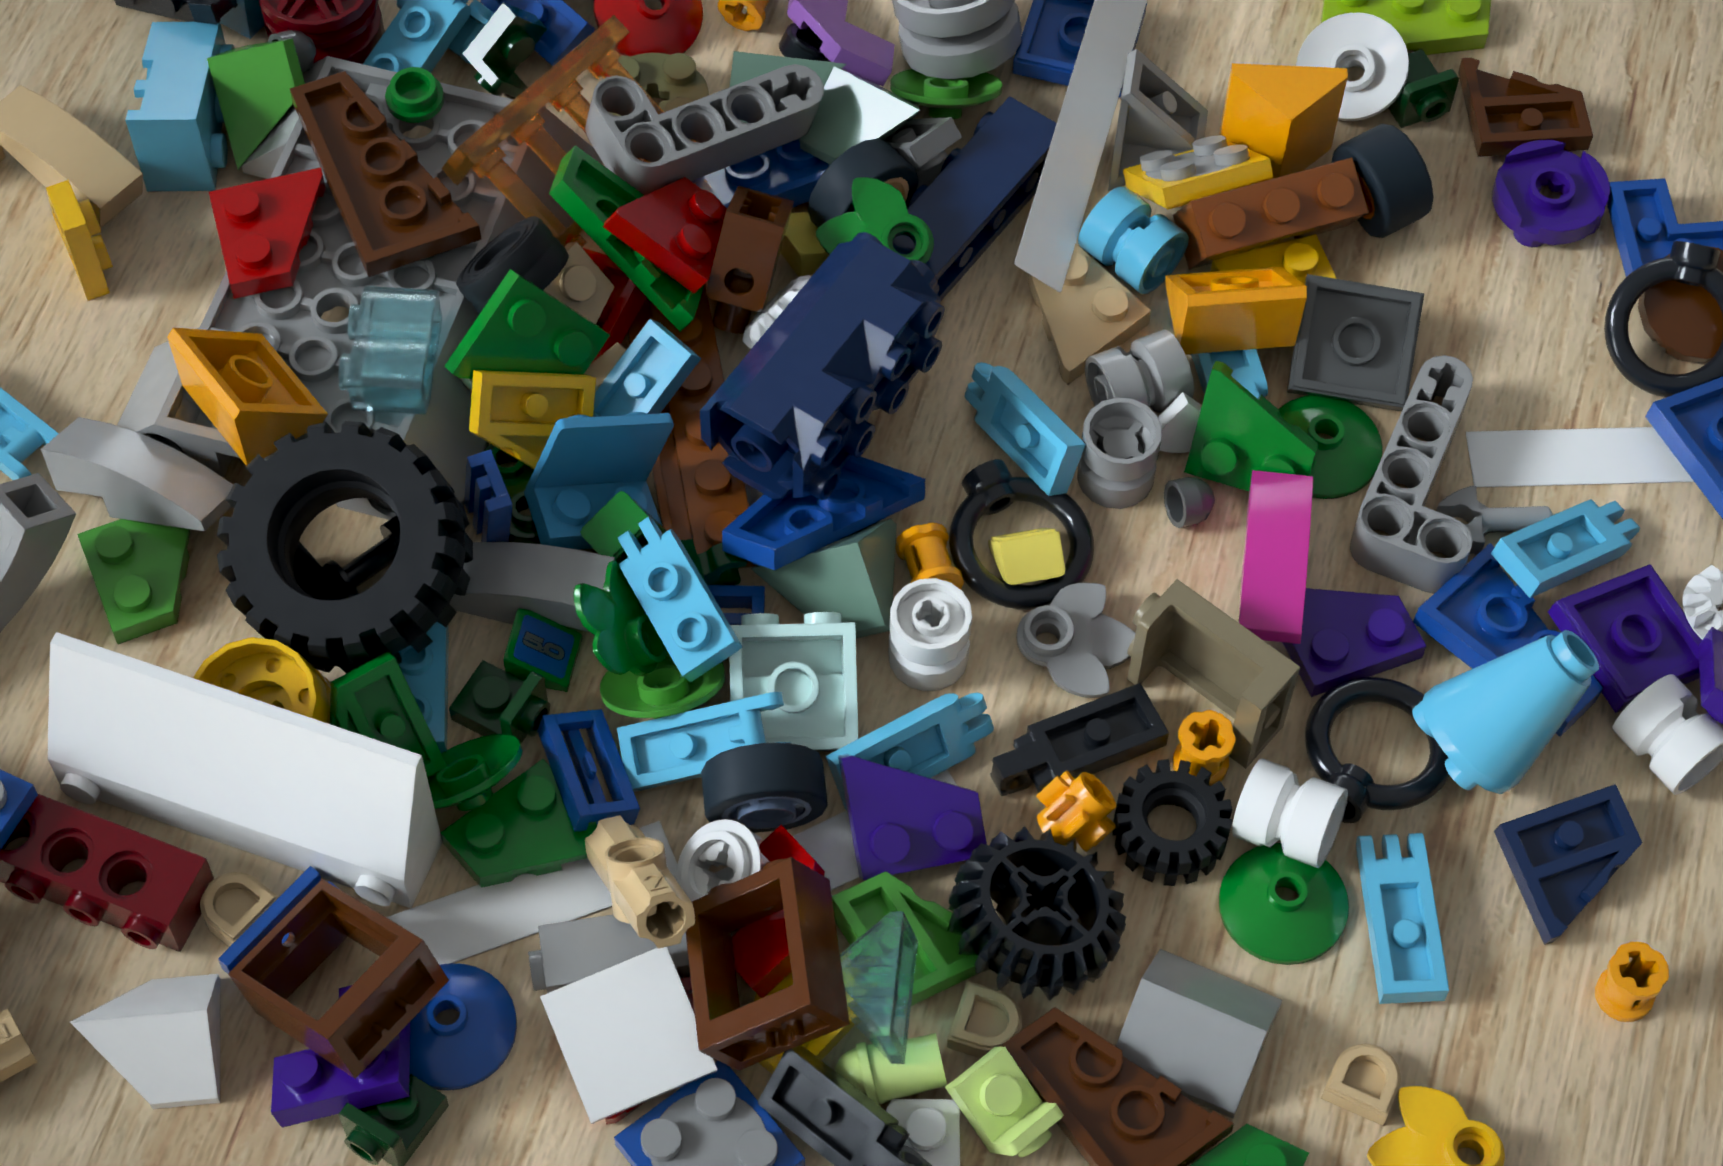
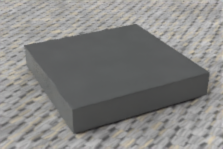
[1287,274,1424,412]

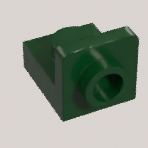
[463,2,547,100]
[1388,49,1459,128]
[449,660,550,744]
[338,1074,449,1166]

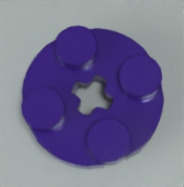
[1492,140,1610,248]

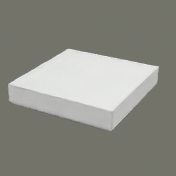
[540,947,717,1124]

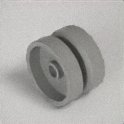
[892,0,1022,79]

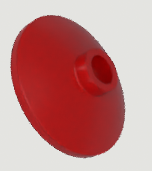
[593,0,703,57]

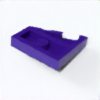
[1282,588,1427,697]
[838,754,987,881]

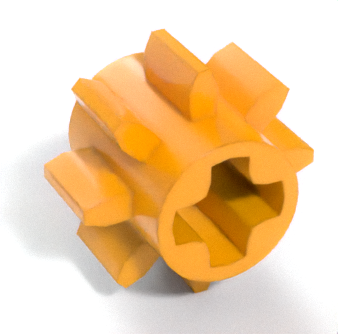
[1036,771,1116,852]

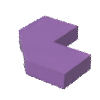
[787,0,895,86]

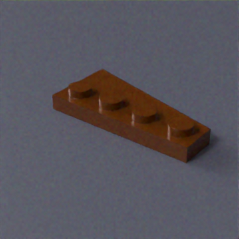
[290,71,481,277]

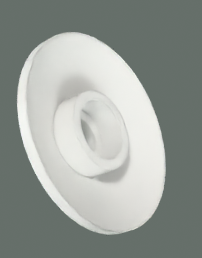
[1296,13,1409,121]

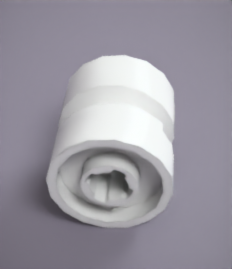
[888,578,972,691]
[1612,674,1723,795]
[1232,758,1348,868]

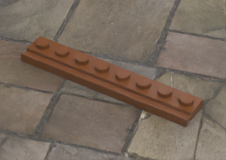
[627,284,758,569]

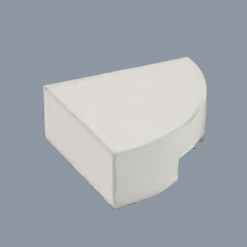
[1158,392,1202,453]

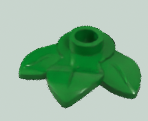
[816,177,934,264]
[573,560,667,676]

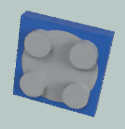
[614,1061,805,1166]

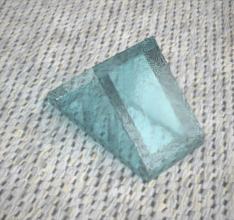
[840,911,918,1064]

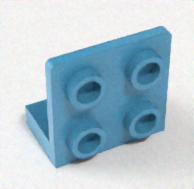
[524,412,674,550]

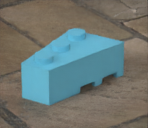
[125,22,235,192]

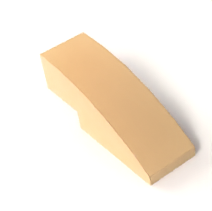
[0,85,143,229]

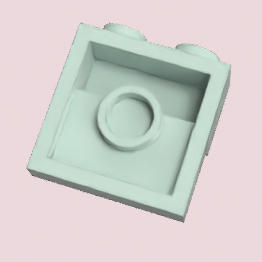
[729,612,858,752]

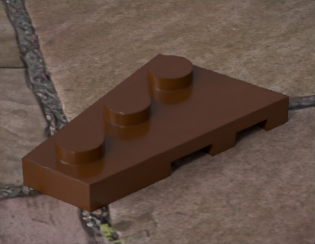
[1002,1007,1234,1166]

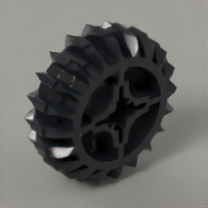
[948,826,1126,1001]

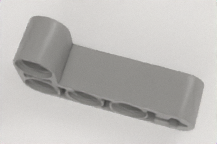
[585,64,824,195]
[1350,355,1473,594]

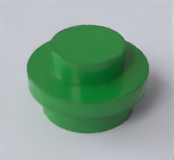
[385,67,444,123]

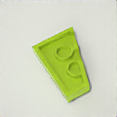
[1321,0,1491,55]

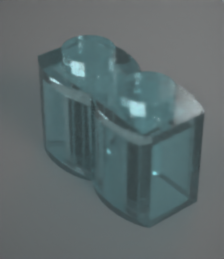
[339,286,442,415]

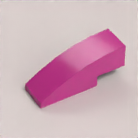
[1238,470,1313,644]

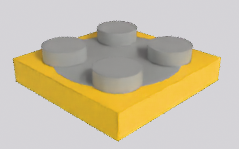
[1123,135,1273,210]

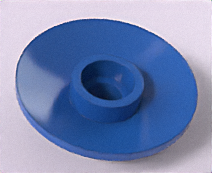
[410,963,517,1090]

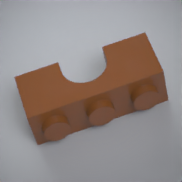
[1173,157,1369,270]

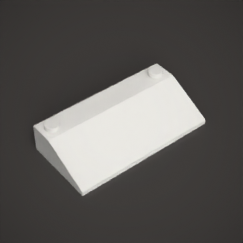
[48,632,443,908]

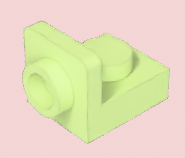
[945,1046,1064,1157]

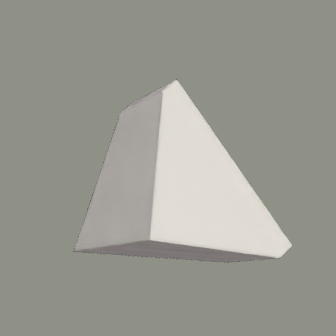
[70,974,220,1109]

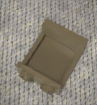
[1127,579,1300,769]

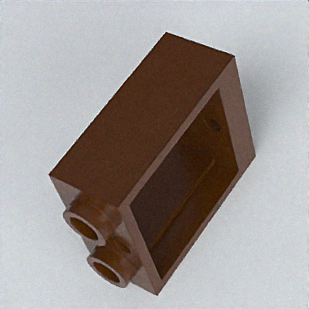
[686,857,850,1071]
[228,879,449,1079]

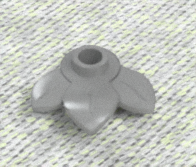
[1016,583,1136,698]

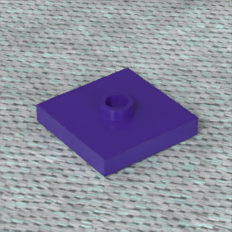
[1548,564,1702,713]

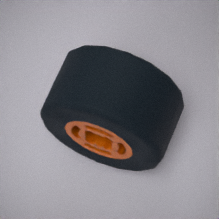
[1332,124,1434,238]

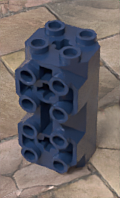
[700,232,945,501]

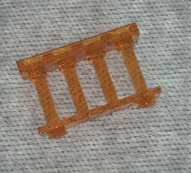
[441,15,700,248]

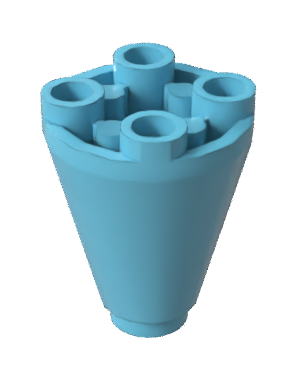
[1412,630,1599,794]

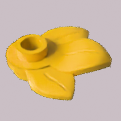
[1367,1086,1505,1166]

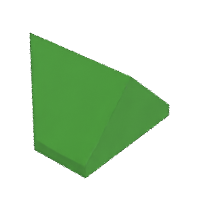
[207,38,305,170]

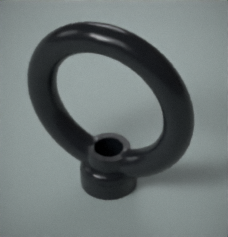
[1604,241,1723,397]
[949,459,1094,610]
[1305,677,1450,823]

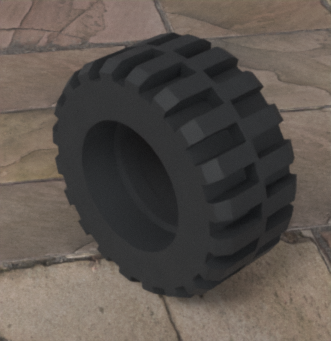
[217,421,473,673]

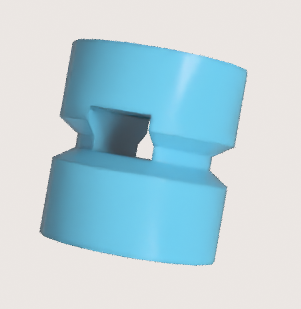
[1078,186,1189,294]

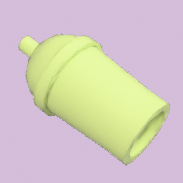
[835,1033,947,1106]

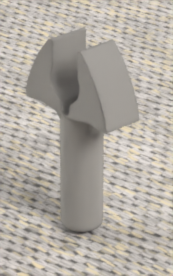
[1436,486,1553,555]

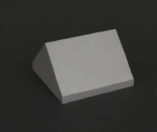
[1116,949,1282,1118]

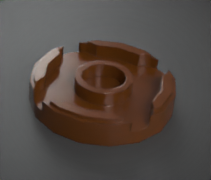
[1638,246,1723,363]

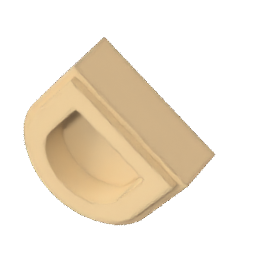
[200,872,279,947]
[947,980,1022,1058]
[1321,1044,1401,1126]

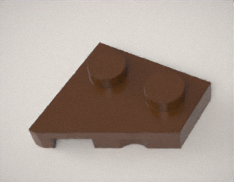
[1458,57,1593,157]

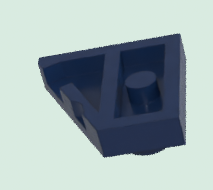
[1494,784,1643,945]

